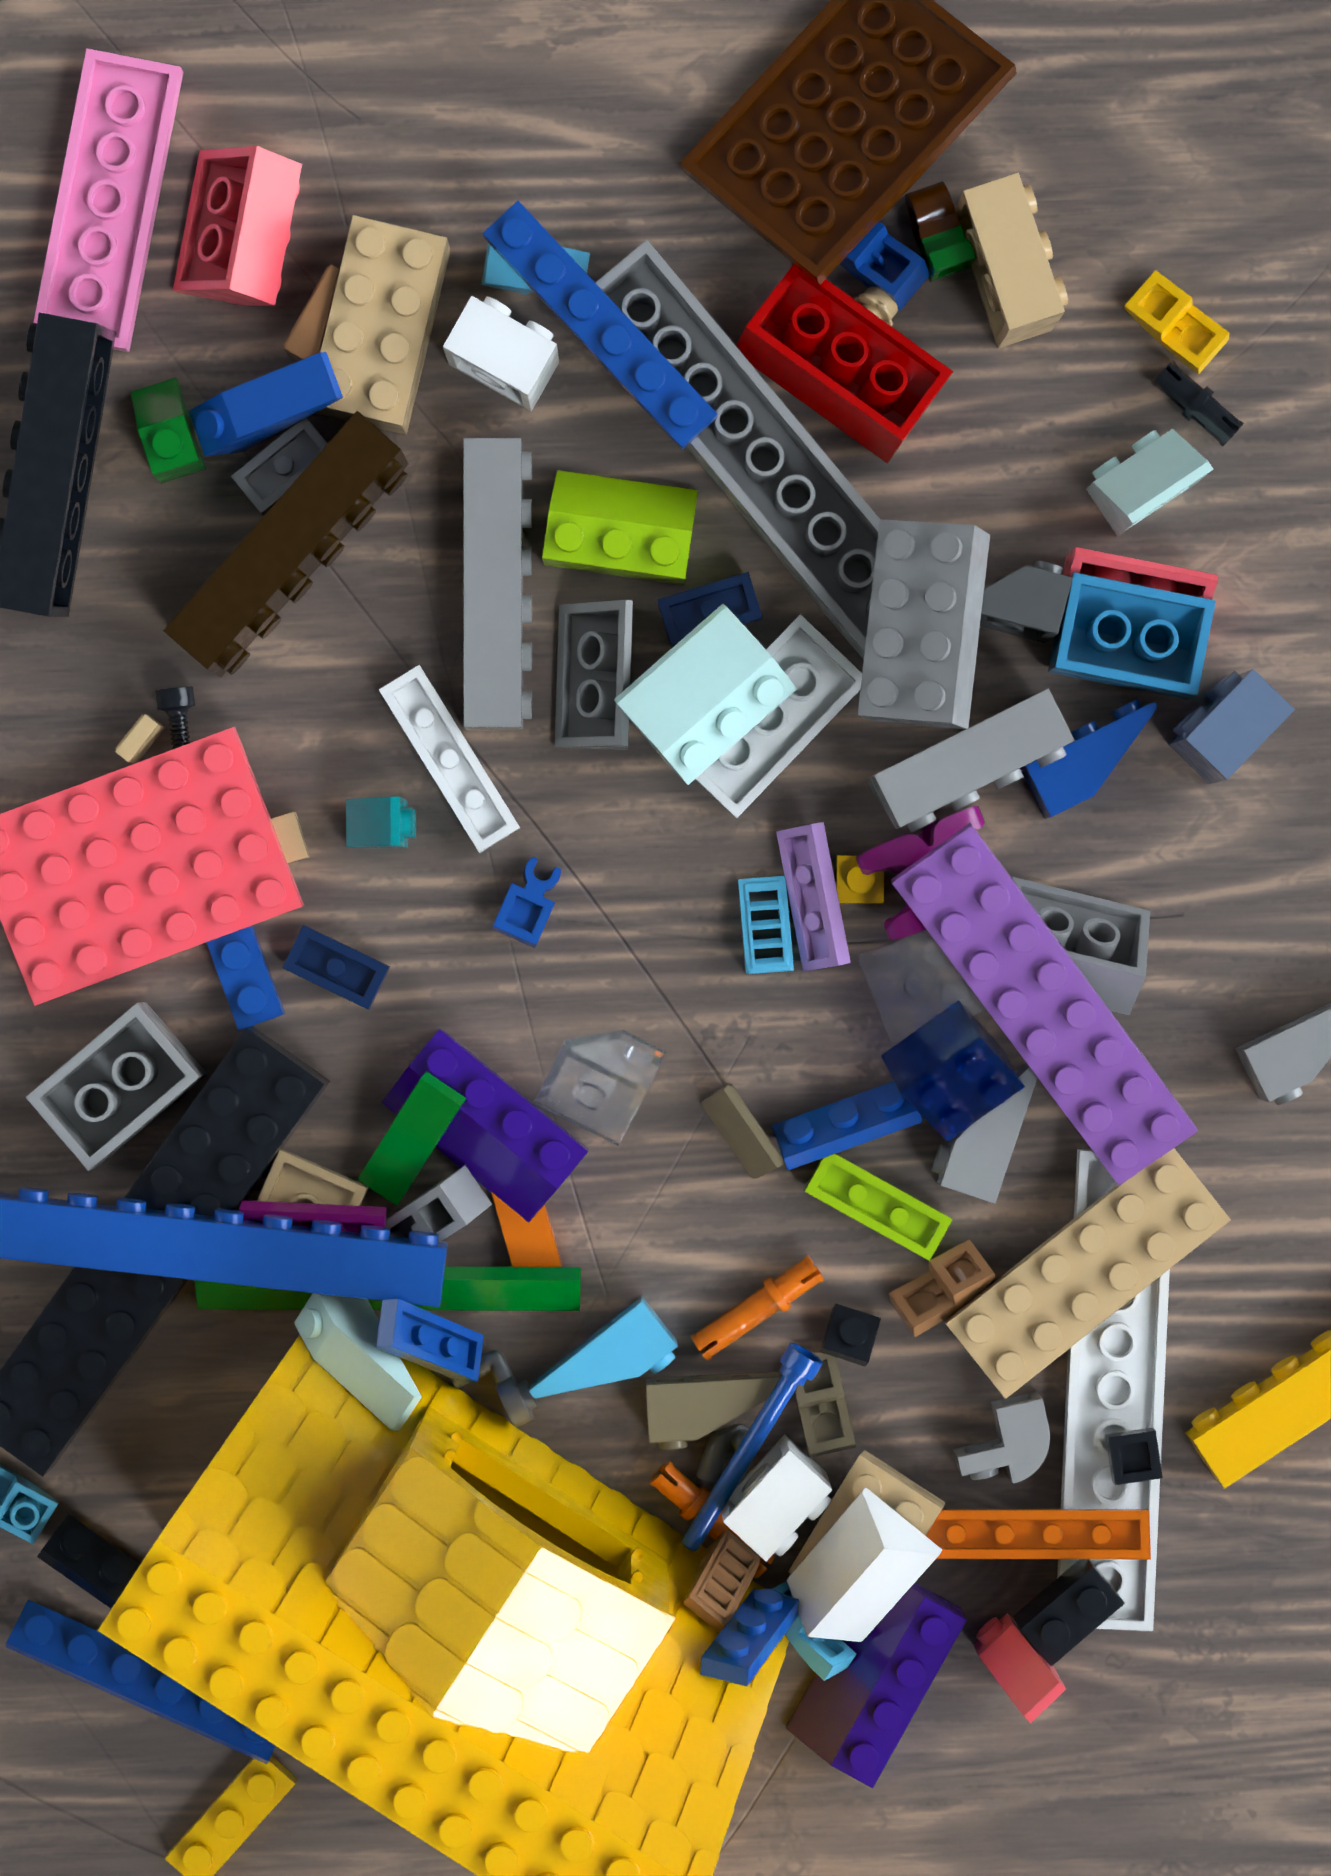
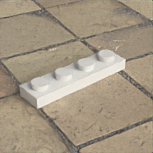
[379,665,520,853]

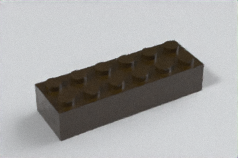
[163,411,409,678]

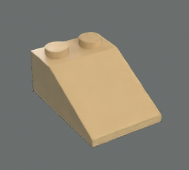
[788,1450,945,1574]

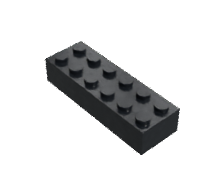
[0,312,116,617]

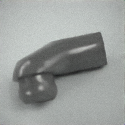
[696,1424,750,1483]

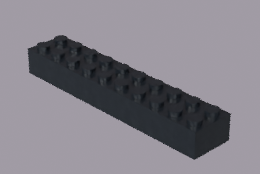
[0,1026,330,1477]

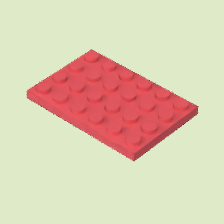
[0,727,304,1006]

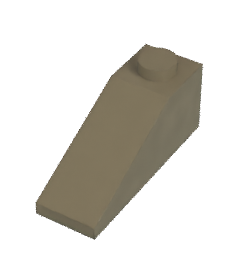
[646,1371,782,1450]

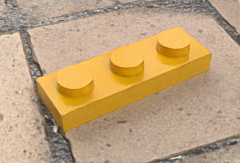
[165,1755,298,1876]

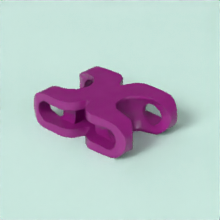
[856,806,985,941]

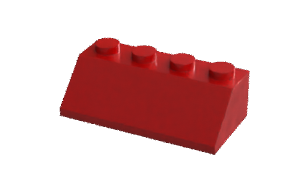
[736,264,953,464]

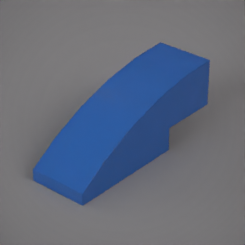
[840,222,930,311]

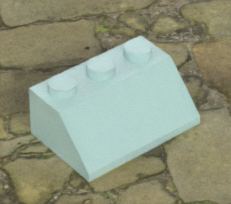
[614,604,797,785]

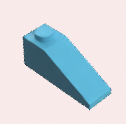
[529,1296,678,1399]

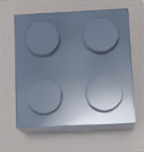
[1169,669,1295,784]

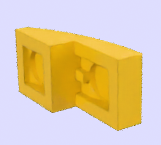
[1124,270,1230,375]

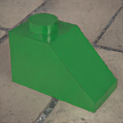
[131,377,207,484]

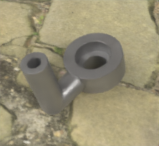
[451,1350,538,1428]

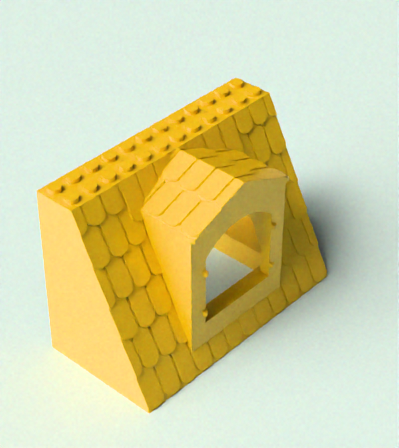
[98,1335,789,1876]

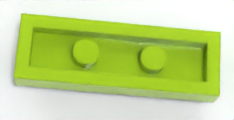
[804,1154,953,1261]

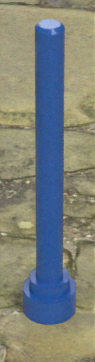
[682,1343,823,1551]

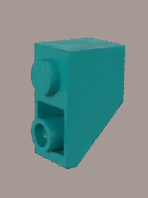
[346,797,416,848]

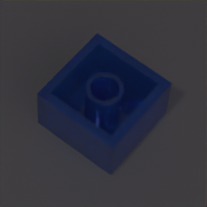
[881,1000,1025,1142]

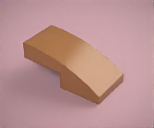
[889,1239,995,1337]

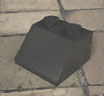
[980,561,1073,643]

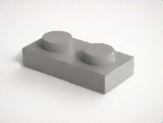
[231,418,328,516]

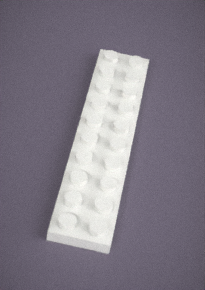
[1057,1149,1170,1631]

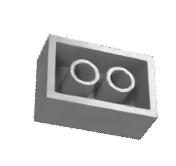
[26,1002,207,1171]

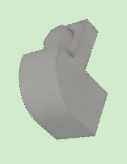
[953,1391,1050,1484]

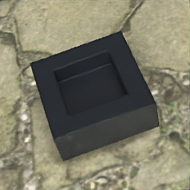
[820,1304,881,1367]
[1105,1427,1163,1485]

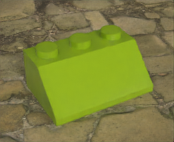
[542,470,698,585]

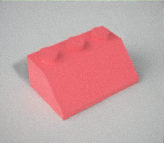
[173,146,302,306]

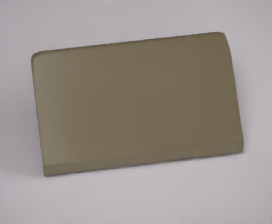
[701,1083,784,1179]

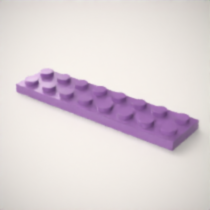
[891,822,1198,1186]

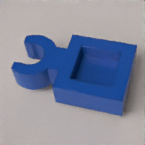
[491,857,561,948]

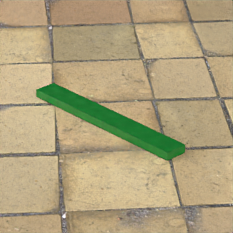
[194,1266,581,1311]

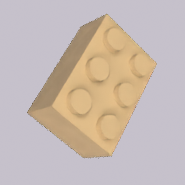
[955,172,1068,349]

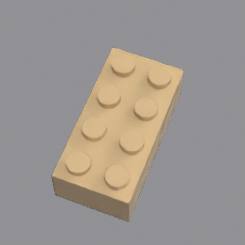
[316,215,451,435]

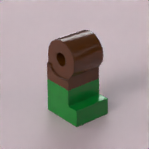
[905,181,976,282]

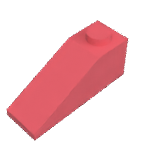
[973,1613,1066,1723]

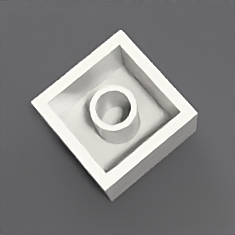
[443,296,559,412]
[722,1434,832,1561]

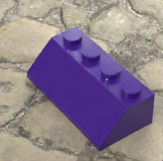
[381,1029,589,1222]
[786,1582,967,1789]

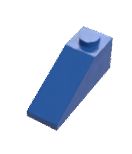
[188,352,343,456]

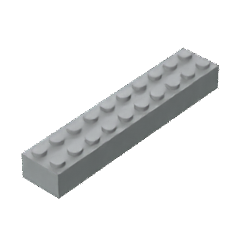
[595,240,880,661]

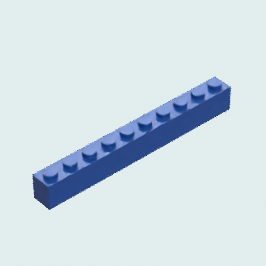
[0,1187,448,1307]

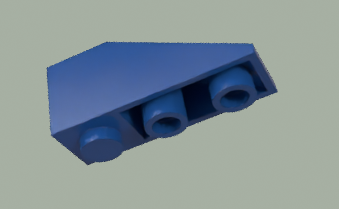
[1020,699,1157,819]

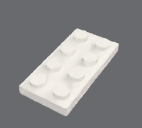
[695,614,862,819]

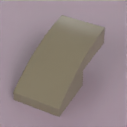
[795,1351,856,1458]

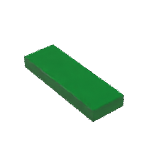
[358,1071,466,1206]

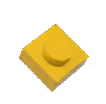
[835,855,884,904]

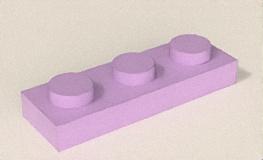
[776,822,851,972]

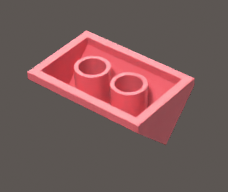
[1062,547,1218,600]

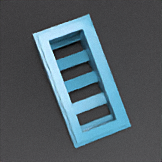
[738,876,794,974]

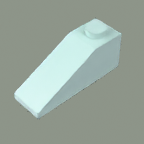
[294,1293,422,1431]

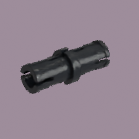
[1152,360,1244,447]

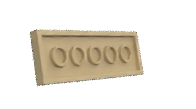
[944,1148,1231,1399]

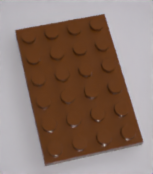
[679,0,1017,285]

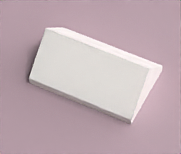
[787,1487,942,1642]

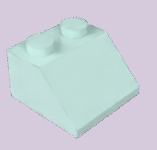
[1086,429,1213,536]

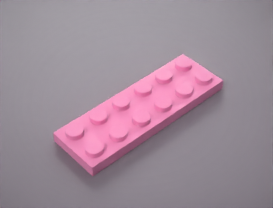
[33,48,183,352]

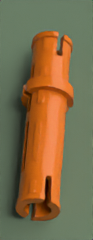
[690,1255,825,1361]
[649,1460,776,1578]

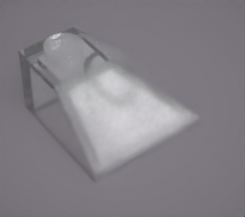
[534,1030,667,1146]

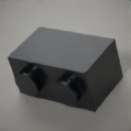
[1013,1559,1125,1667]

